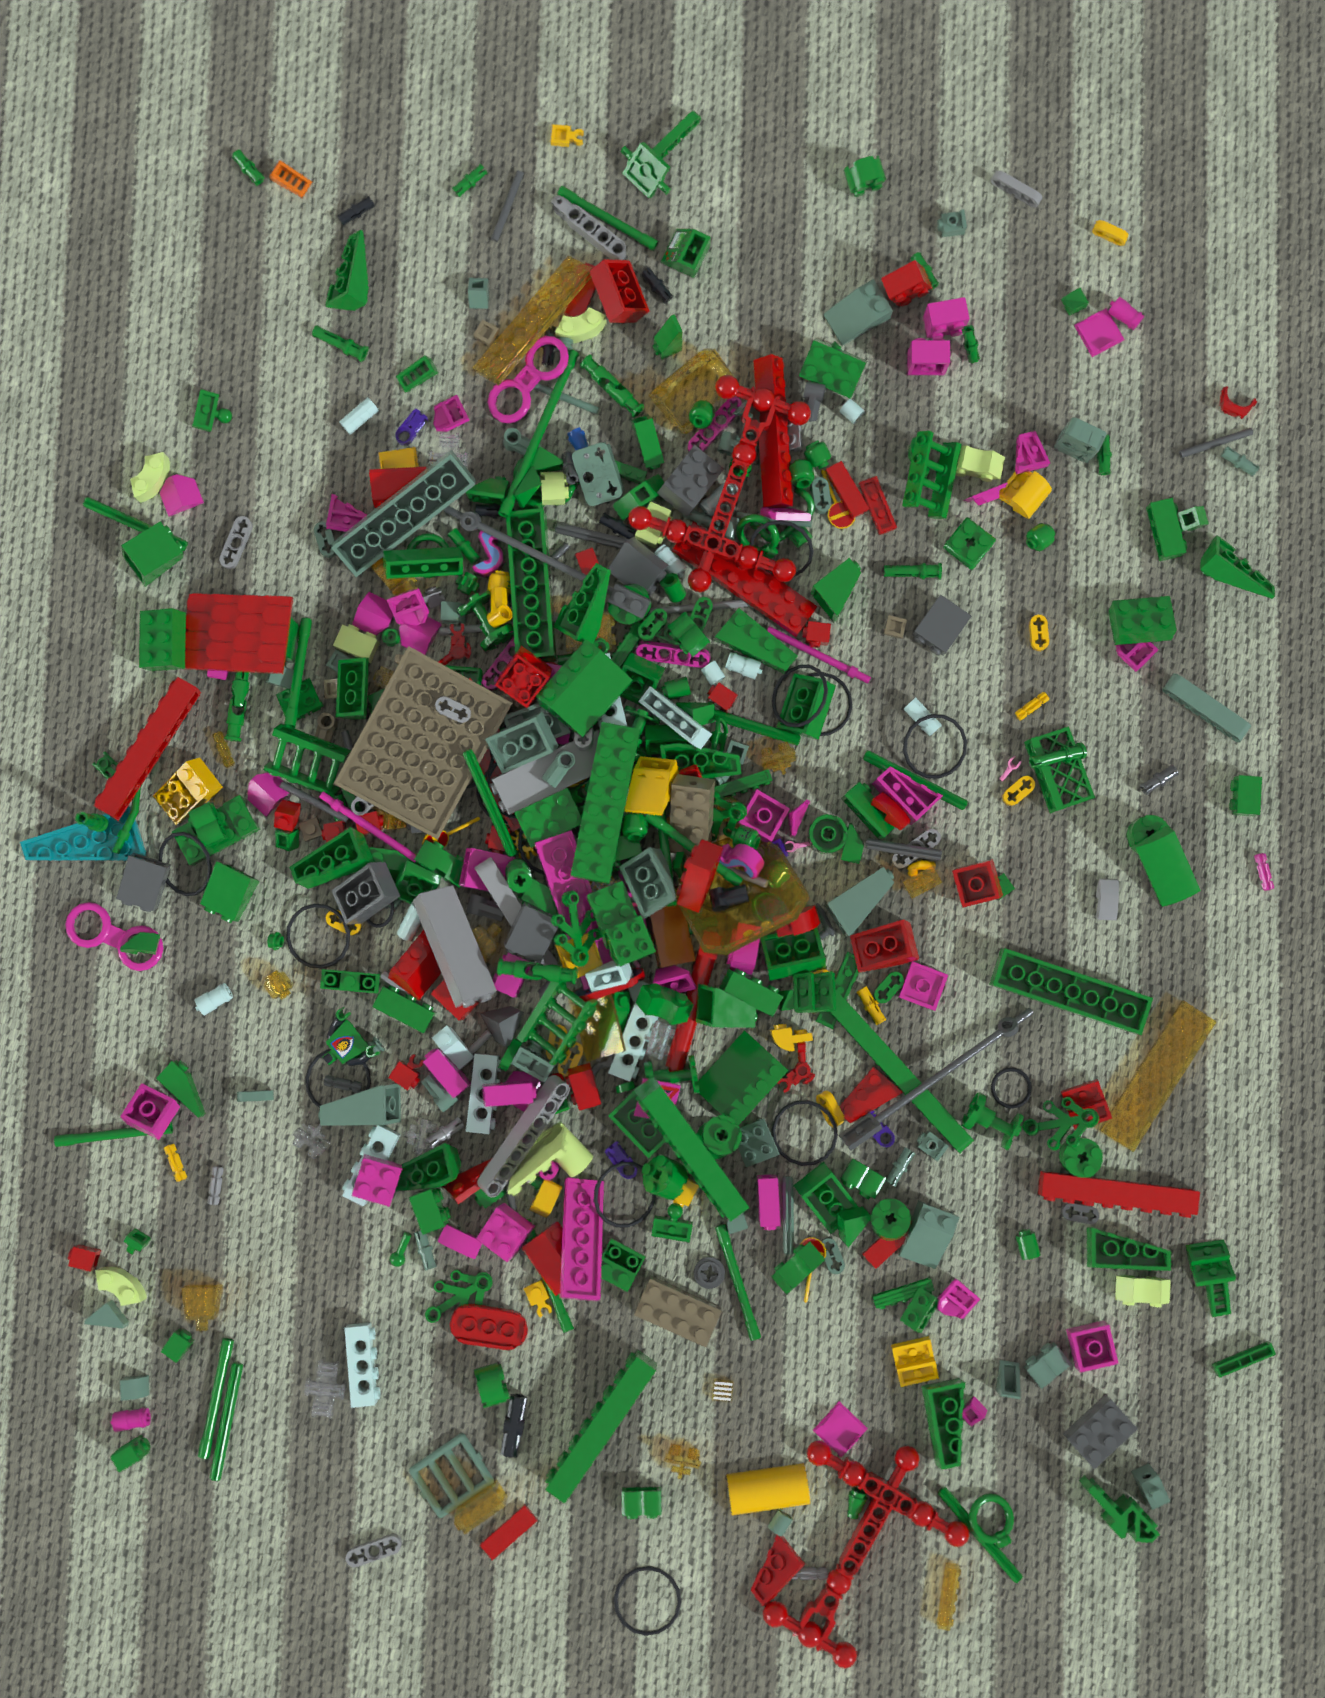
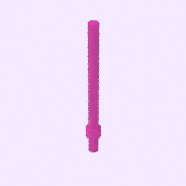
[767,626,871,684]
[319,791,416,863]

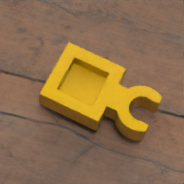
[551,124,584,147]
[523,1279,552,1318]

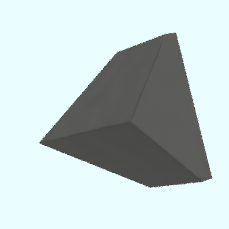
[480,1006,524,1047]

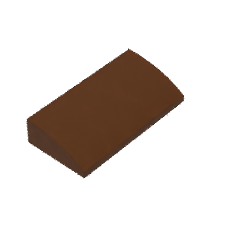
[647,885,695,969]

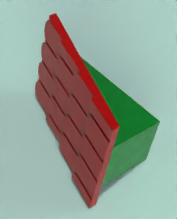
[185,593,300,674]

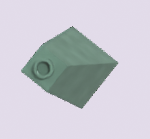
[824,867,894,937]
[318,1083,401,1126]

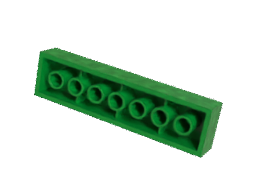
[506,508,557,662]
[571,722,640,885]
[989,948,1153,1035]
[634,1076,750,1222]
[545,1349,657,1504]

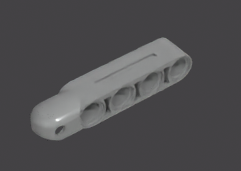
[551,195,626,260]

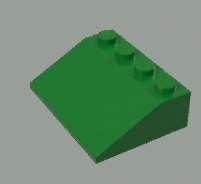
[536,639,633,738]
[698,1030,789,1126]

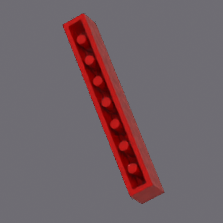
[753,354,793,508]
[94,677,201,821]
[1038,1171,1200,1218]

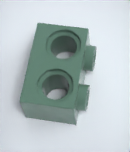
[511,1045,555,1083]

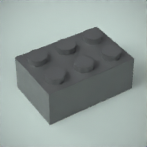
[657,445,724,517]
[332,862,400,925]
[1063,1394,1138,1470]

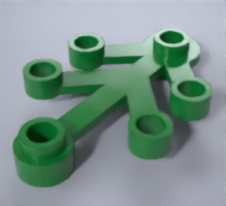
[712,791,747,841]
[551,891,601,967]
[1022,1097,1099,1151]
[425,1269,493,1323]

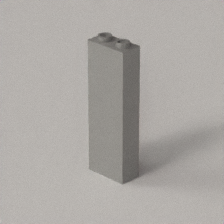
[490,730,599,815]
[412,885,497,1008]

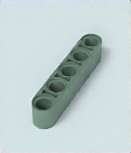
[1162,673,1251,743]

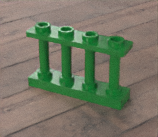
[902,431,962,519]
[263,723,352,797]
[517,981,598,1065]

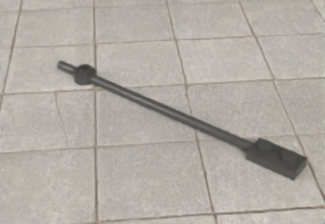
[444,506,651,618]
[839,1008,1034,1151]

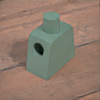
[1131,1463,1170,1510]

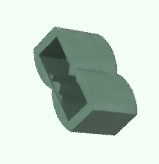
[1024,1342,1072,1389]

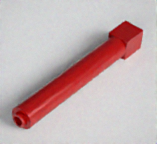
[665,932,723,1072]

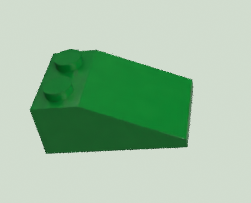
[793,1161,859,1234]

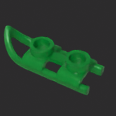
[709,716,728,752]
[92,751,118,780]

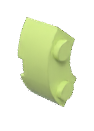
[555,307,607,343]
[956,445,1005,482]
[130,452,170,503]
[540,471,569,505]
[95,1267,147,1306]
[1115,1275,1171,1307]

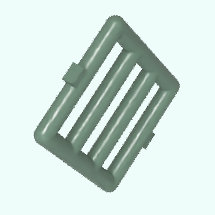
[409,1433,494,1518]

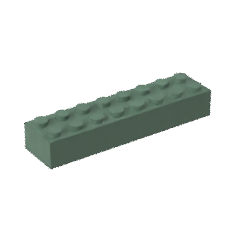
[331,449,476,577]

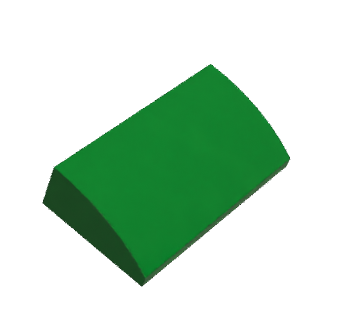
[1134,825,1201,907]

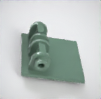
[738,1118,780,1167]

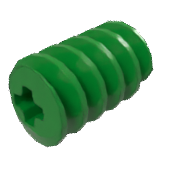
[505,859,532,893]

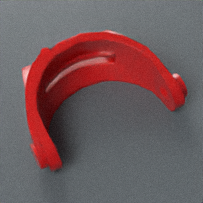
[1220,386,1257,419]

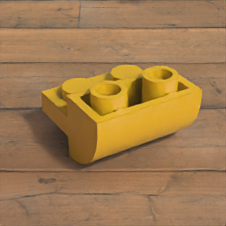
[998,471,1052,519]
[770,1024,813,1051]

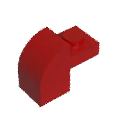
[773,905,820,937]

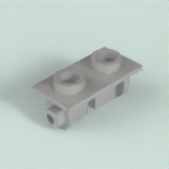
[787,416,803,451]
[422,586,446,608]

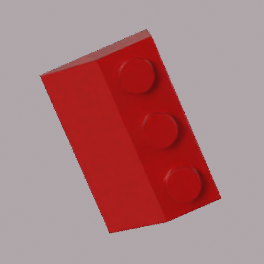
[369,466,427,509]
[388,930,441,1000]
[521,1221,563,1296]

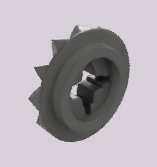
[694,1257,725,1289]

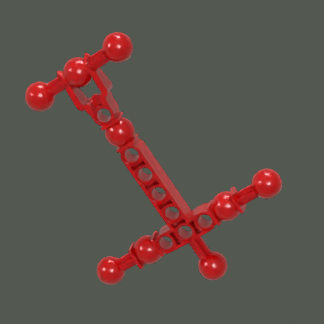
[628,375,811,592]
[763,1440,969,1669]

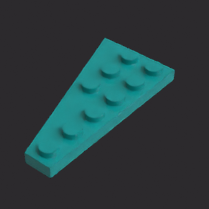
[20,806,147,861]

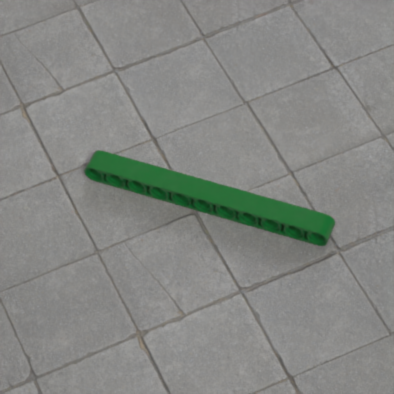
[829,989,974,1154]

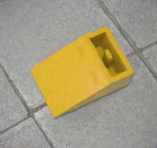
[153,757,223,825]
[624,757,679,815]

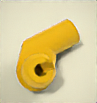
[907,860,936,877]

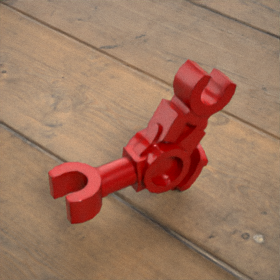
[437,623,471,665]
[778,1042,815,1093]

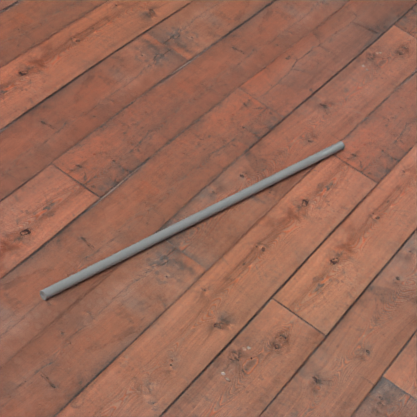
[439,600,750,636]

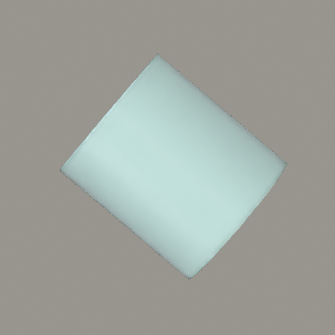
[839,399,865,424]
[701,661,725,686]

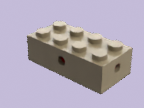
[669,774,715,856]
[634,1275,722,1347]

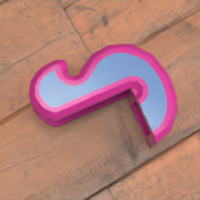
[472,531,505,577]
[719,844,764,879]

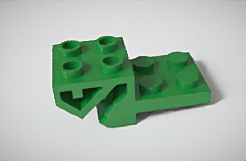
[586,881,656,967]
[1079,1475,1161,1543]

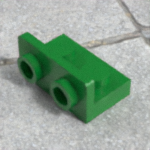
[900,1287,938,1333]

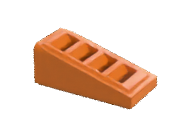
[270,160,312,198]

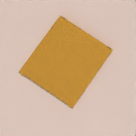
[573,994,626,1062]

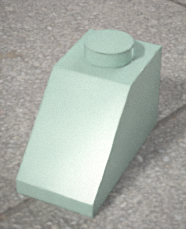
[585,961,633,992]
[432,1025,474,1070]

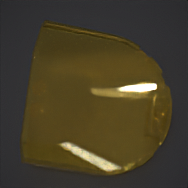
[675,837,810,955]

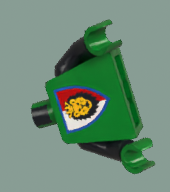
[322,1007,380,1066]

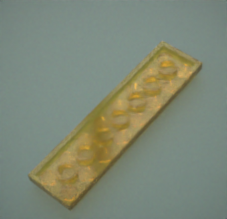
[472,255,593,386]
[1099,1000,1216,1152]

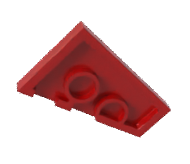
[839,1067,903,1123]
[441,1158,492,1204]
[750,1534,805,1606]

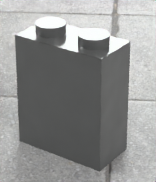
[608,537,669,596]
[912,594,972,656]
[116,853,171,912]
[504,902,560,963]

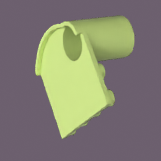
[507,1122,593,1196]

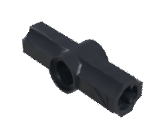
[501,1394,527,1458]

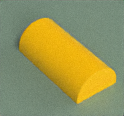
[727,1463,810,1515]

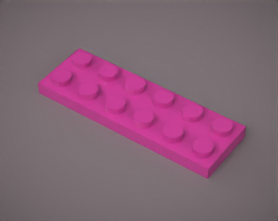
[560,1178,604,1301]

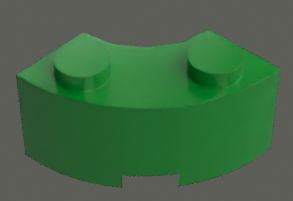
[414,840,464,888]
[636,983,694,1025]
[771,1242,826,1295]

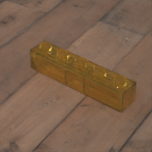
[936,1562,961,1631]

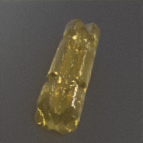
[212,731,235,768]

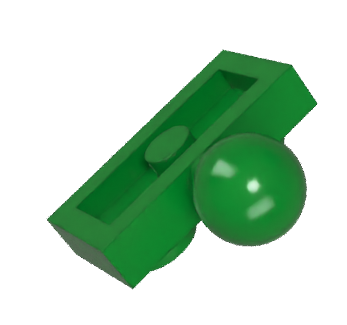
[192,389,232,432]
[651,1203,693,1243]

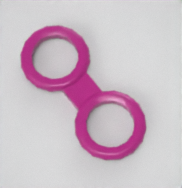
[488,336,569,423]
[65,902,164,971]

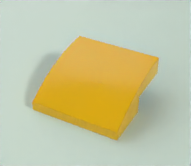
[891,1336,939,1387]

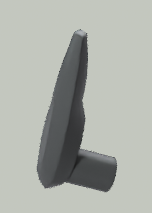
[816,903,834,940]

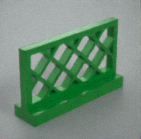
[1024,726,1095,814]

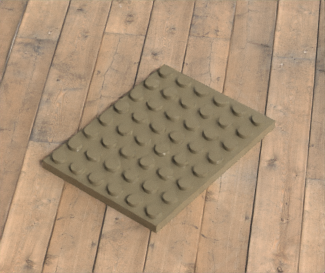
[334,646,512,839]

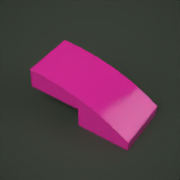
[437,1224,482,1259]

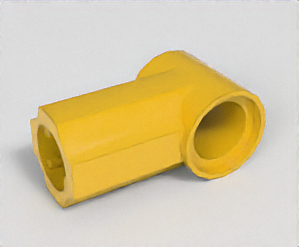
[487,587,512,628]

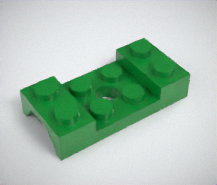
[172,795,260,866]

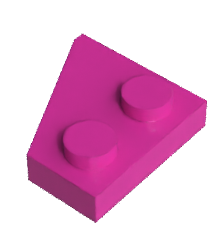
[1015,431,1050,475]
[326,494,367,532]

